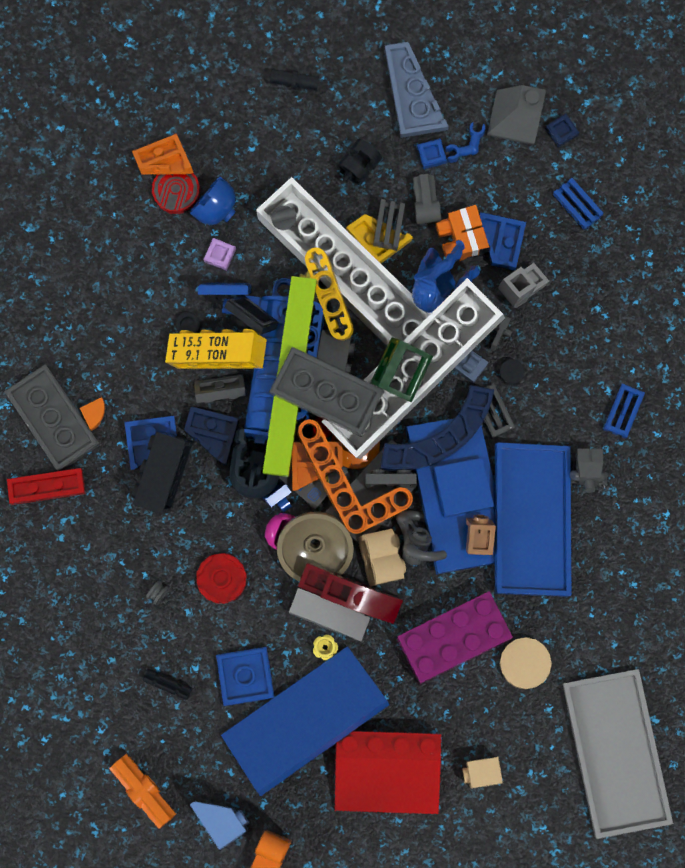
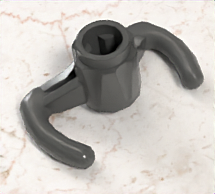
[396,510,447,565]

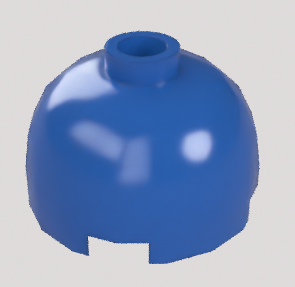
[190,176,236,225]

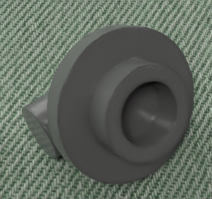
[270,206,297,230]

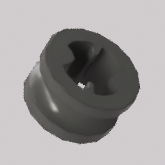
[146,580,170,605]

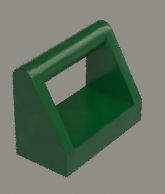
[370,337,433,403]

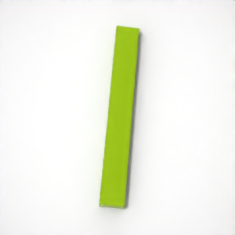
[263,276,317,477]

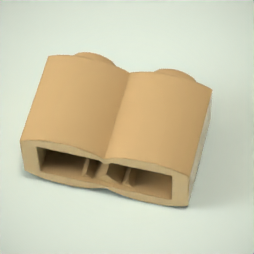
[358,529,406,587]

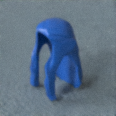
[412,240,480,313]

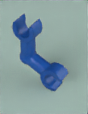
[445,122,485,163]

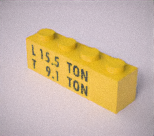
[165,329,267,369]

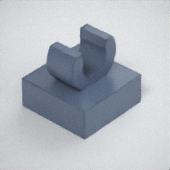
[454,351,488,384]

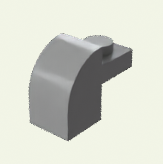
[498,263,549,308]

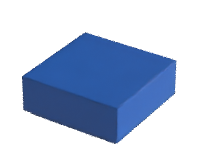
[417,139,447,169]

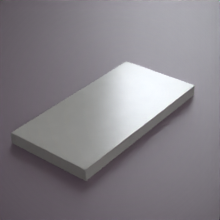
[562,669,673,839]

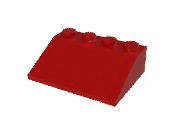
[335,731,441,814]

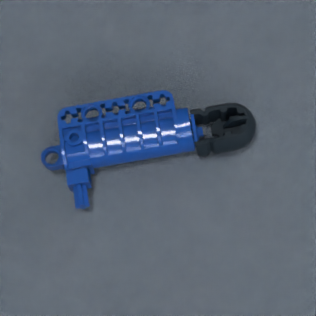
[222,278,324,498]

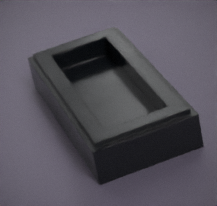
[224,295,279,335]

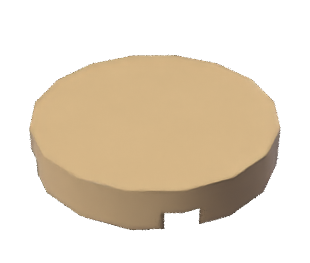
[500,637,552,689]

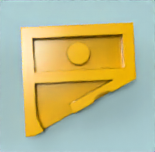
[346,214,413,263]

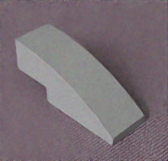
[289,588,370,642]

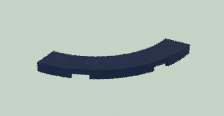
[380,385,494,471]

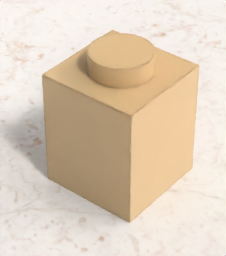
[462,757,503,788]

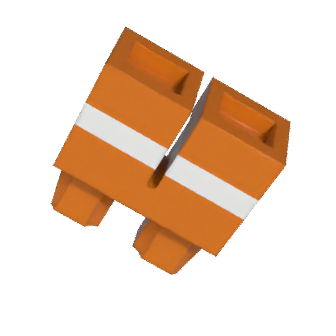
[436,205,489,261]

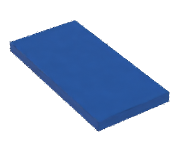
[405,418,495,575]
[495,443,571,597]
[221,646,390,796]

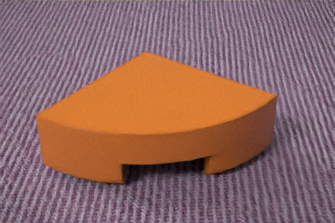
[80,397,105,431]

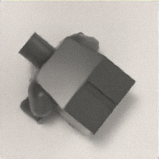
[570,448,608,493]

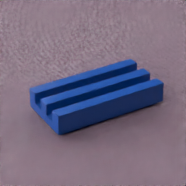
[553,178,604,230]
[603,384,645,439]

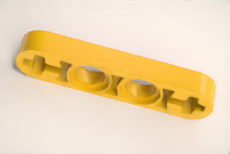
[305,247,354,341]

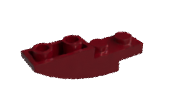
[298,562,403,624]

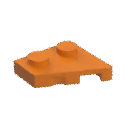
[292,442,343,491]

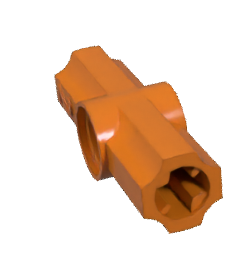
[109,754,177,829]

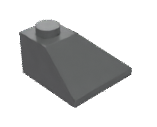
[487,85,546,145]

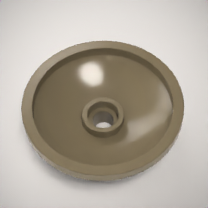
[277,512,353,582]

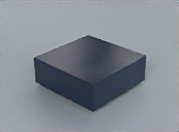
[545,114,579,148]

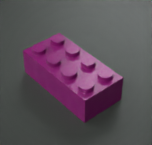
[397,591,513,685]

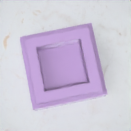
[204,238,236,271]

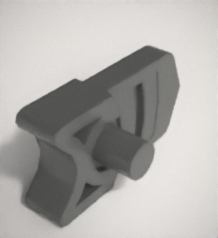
[490,315,513,351]

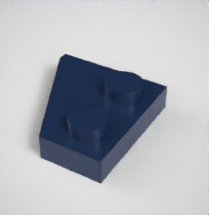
[184,407,239,466]

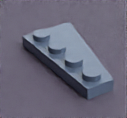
[385,42,449,138]

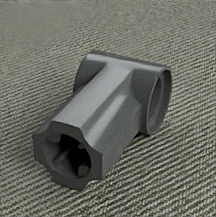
[413,174,441,224]

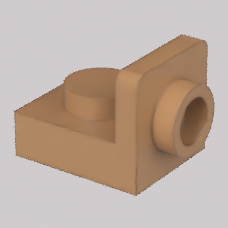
[466,515,496,555]

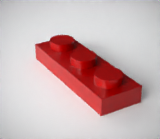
[7,468,86,505]

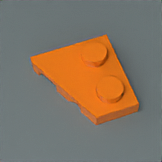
[132,134,193,174]

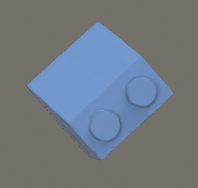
[190,802,250,850]

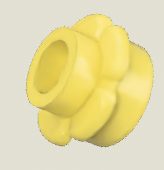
[313,635,338,660]

